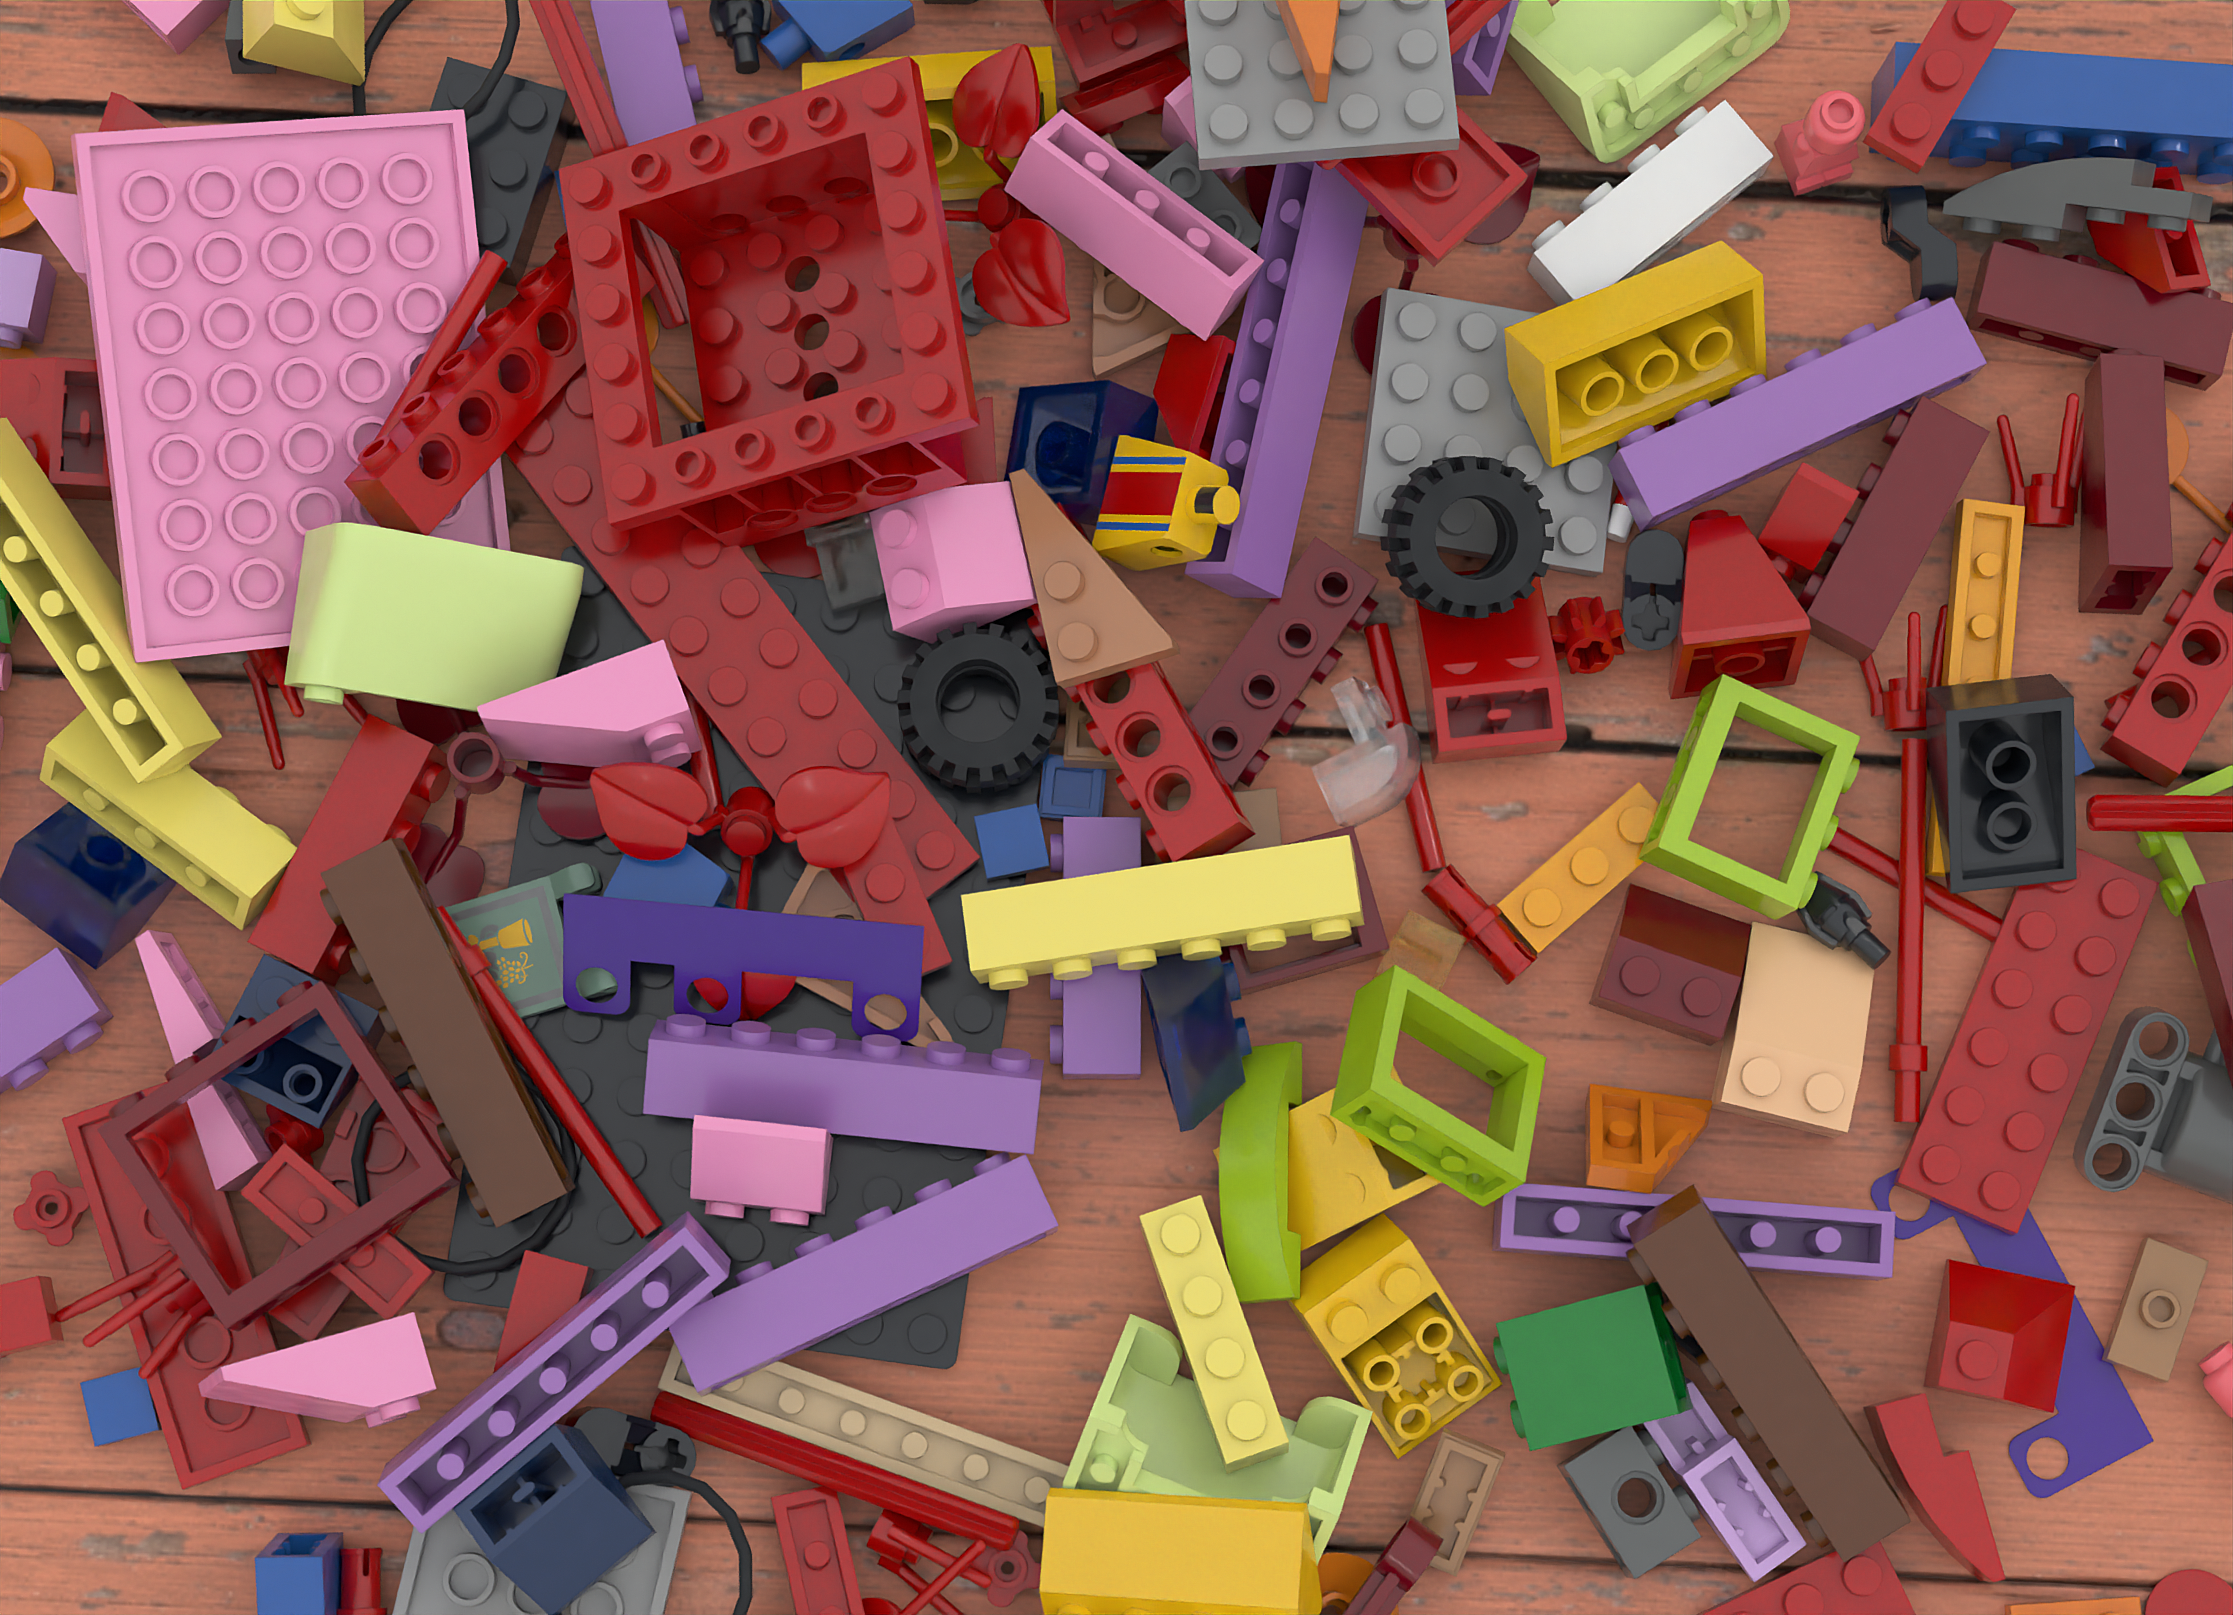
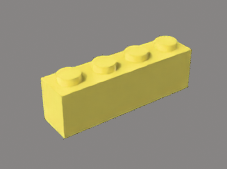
[40,708,297,931]
[1139,1195,1289,1474]

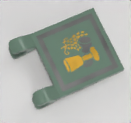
[445,863,618,1019]

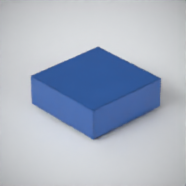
[1038,754,1107,822]
[974,803,1050,882]
[80,1366,162,1447]

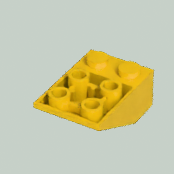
[1212,1065,1442,1251]
[1287,1213,1503,1459]

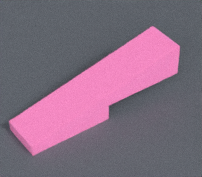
[135,930,274,1191]

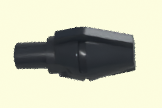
[709,0,772,75]
[1796,871,1891,970]

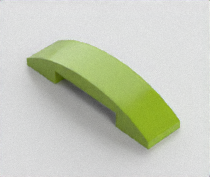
[1219,1041,1302,1304]

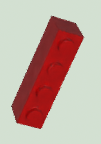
[248,713,451,987]

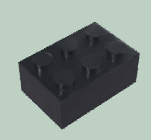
[430,57,576,287]

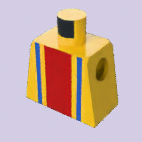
[1092,435,1240,571]

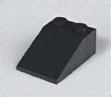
[1925,674,2077,894]

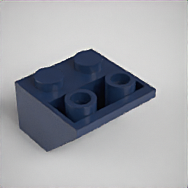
[212,954,386,1129]
[452,1423,656,1615]

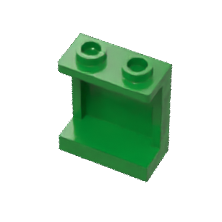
[1493,1281,1693,1451]

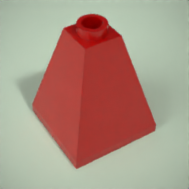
[1668,509,1811,700]

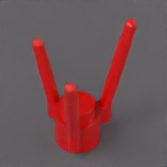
[1996,393,2084,528]
[1859,604,1948,732]
[242,646,368,770]
[55,1250,212,1379]
[866,1508,992,1615]

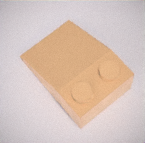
[1711,921,1875,1138]

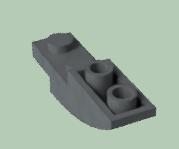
[1942,157,2213,242]

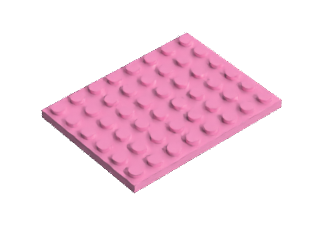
[71,109,511,663]

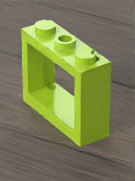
[1638,674,1861,920]
[1330,964,1546,1207]

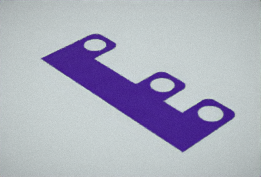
[563,893,924,1041]
[1871,1168,2154,1498]

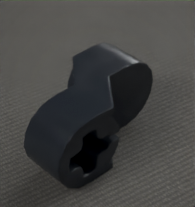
[1880,185,1958,302]
[1621,528,1684,651]
[564,1406,697,1487]

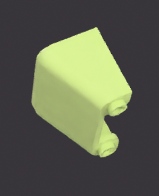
[1505,0,1790,163]
[284,522,584,716]
[1062,1314,1373,1565]

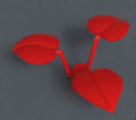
[943,43,1071,328]
[590,762,891,1021]

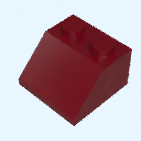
[1589,883,1751,1046]

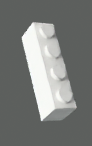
[1527,100,1774,306]

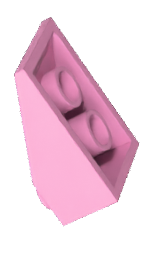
[477,639,702,768]
[198,1312,436,1428]

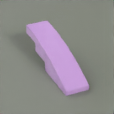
[1637,1377,1807,1582]

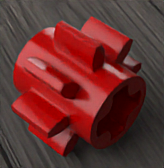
[1548,596,1625,674]

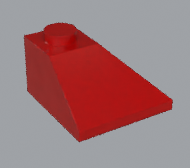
[1152,334,1236,462]
[1923,1259,2076,1413]

